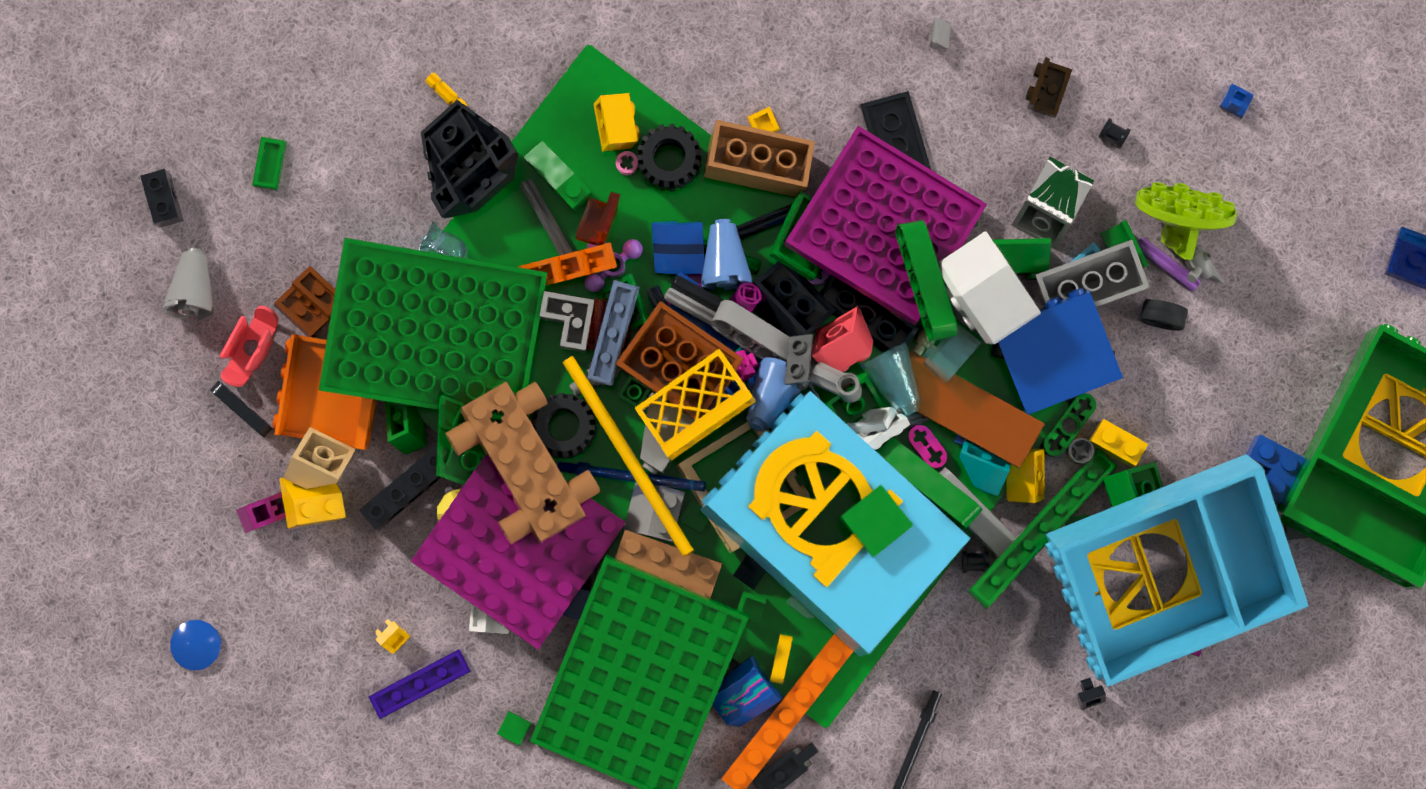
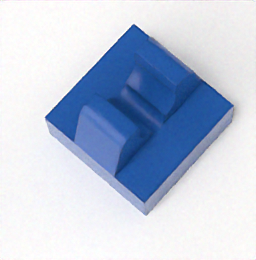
[1219,84,1254,118]

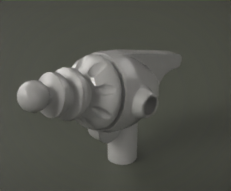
[1184,246,1223,283]

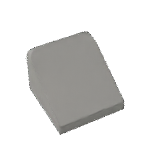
[930,18,951,49]

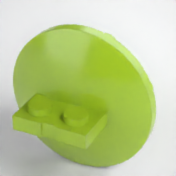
[1135,182,1238,260]

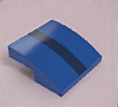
[652,221,705,274]

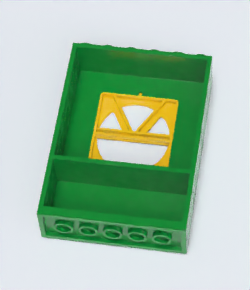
[1276,324,1426,590]

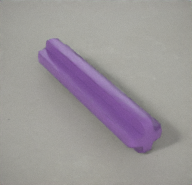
[1138,237,1200,291]

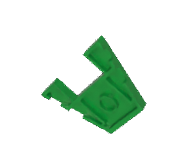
[436,395,486,486]

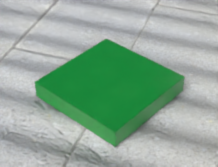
[840,485,913,558]

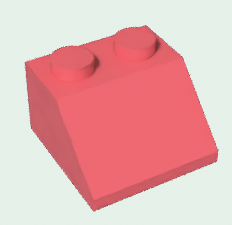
[812,306,873,372]

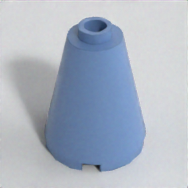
[701,219,752,290]
[746,357,801,431]

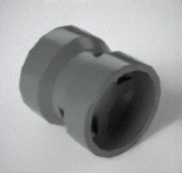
[1066,438,1094,464]

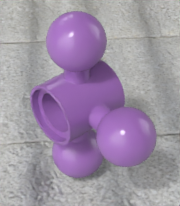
[584,237,643,292]

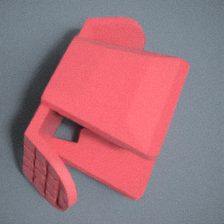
[219,306,279,387]

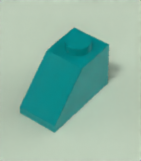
[959,440,1011,496]

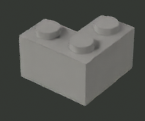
[540,291,596,353]

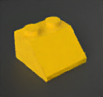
[279,478,346,529]

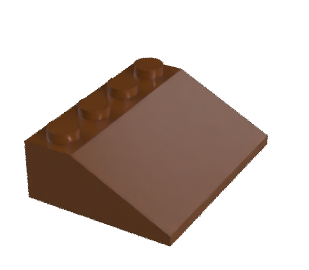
[615,301,743,420]

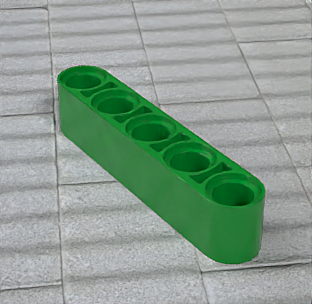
[896,220,957,341]
[876,437,983,529]

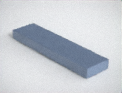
[587,280,640,386]

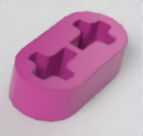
[908,425,947,469]

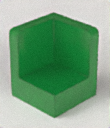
[737,591,768,624]

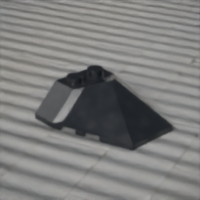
[421,100,518,219]

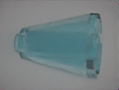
[860,342,921,416]

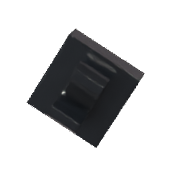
[1078,678,1106,710]

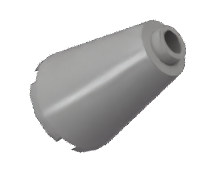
[163,248,214,321]

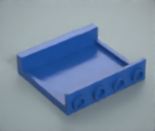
[998,288,1123,415]

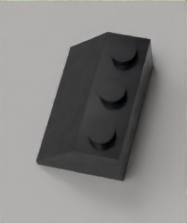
[752,261,837,337]

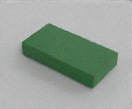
[252,137,287,191]

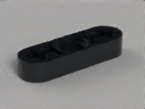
[210,380,273,438]

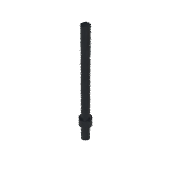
[893,690,942,789]

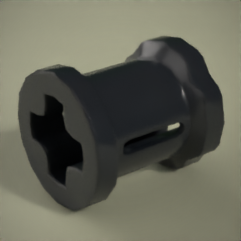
[1098,118,1131,149]
[962,551,989,573]

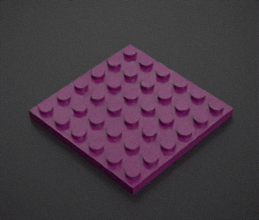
[784,126,987,325]
[410,455,626,650]

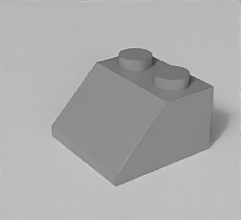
[623,482,685,543]

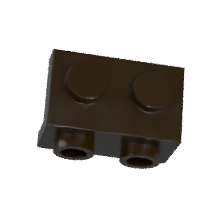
[1025,57,1073,118]

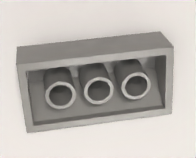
[1035,240,1150,307]

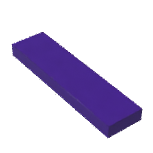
[368,649,471,719]

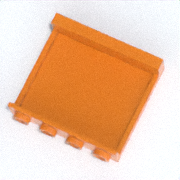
[272,334,377,450]

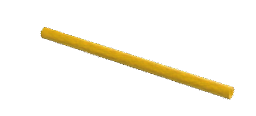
[563,356,694,557]

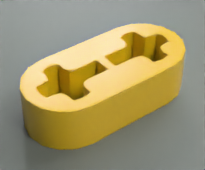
[770,634,793,684]

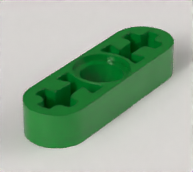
[1041,393,1096,457]

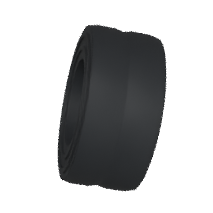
[1139,299,1188,331]

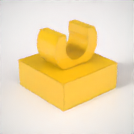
[375,620,411,654]

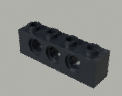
[359,445,442,531]

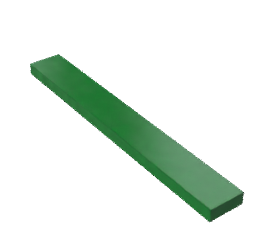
[967,449,1117,609]

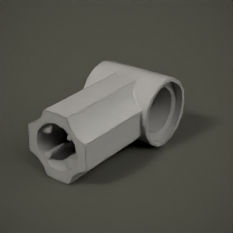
[810,361,862,403]

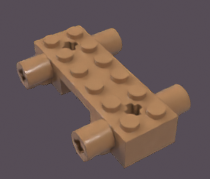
[445,382,600,544]

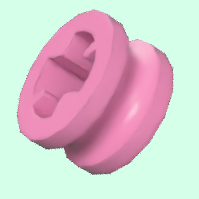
[616,151,639,175]

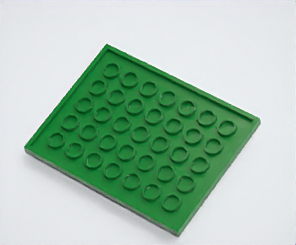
[318,237,548,420]

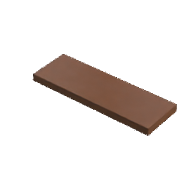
[886,351,1045,469]

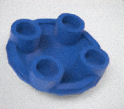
[170,620,222,670]

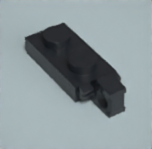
[752,743,819,789]

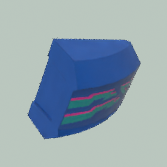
[712,655,783,727]

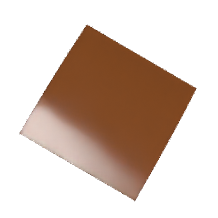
[274,266,335,337]

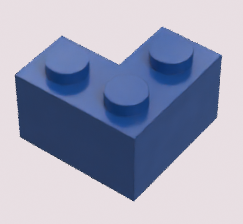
[1246,434,1306,505]

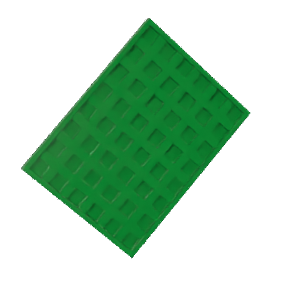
[530,555,750,789]

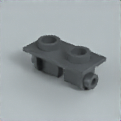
[785,334,814,390]

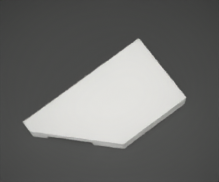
[847,407,896,434]

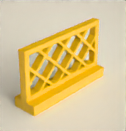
[635,349,756,461]

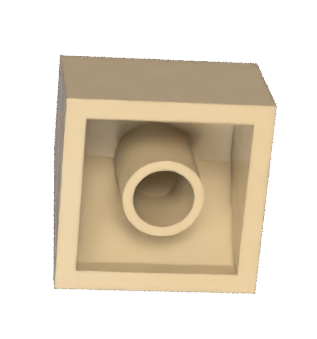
[283,427,356,489]

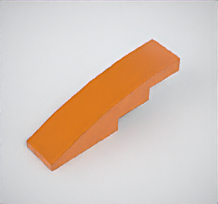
[518,243,617,286]

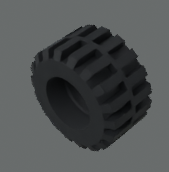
[637,124,701,191]
[531,393,596,459]

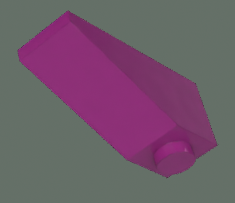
[236,492,286,533]

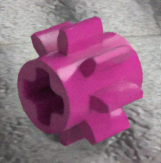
[735,350,758,382]

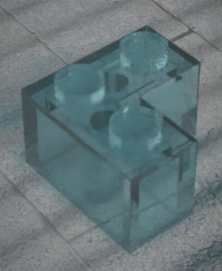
[923,323,981,384]

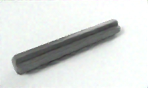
[520,179,573,255]

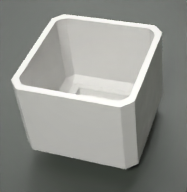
[939,231,1041,344]

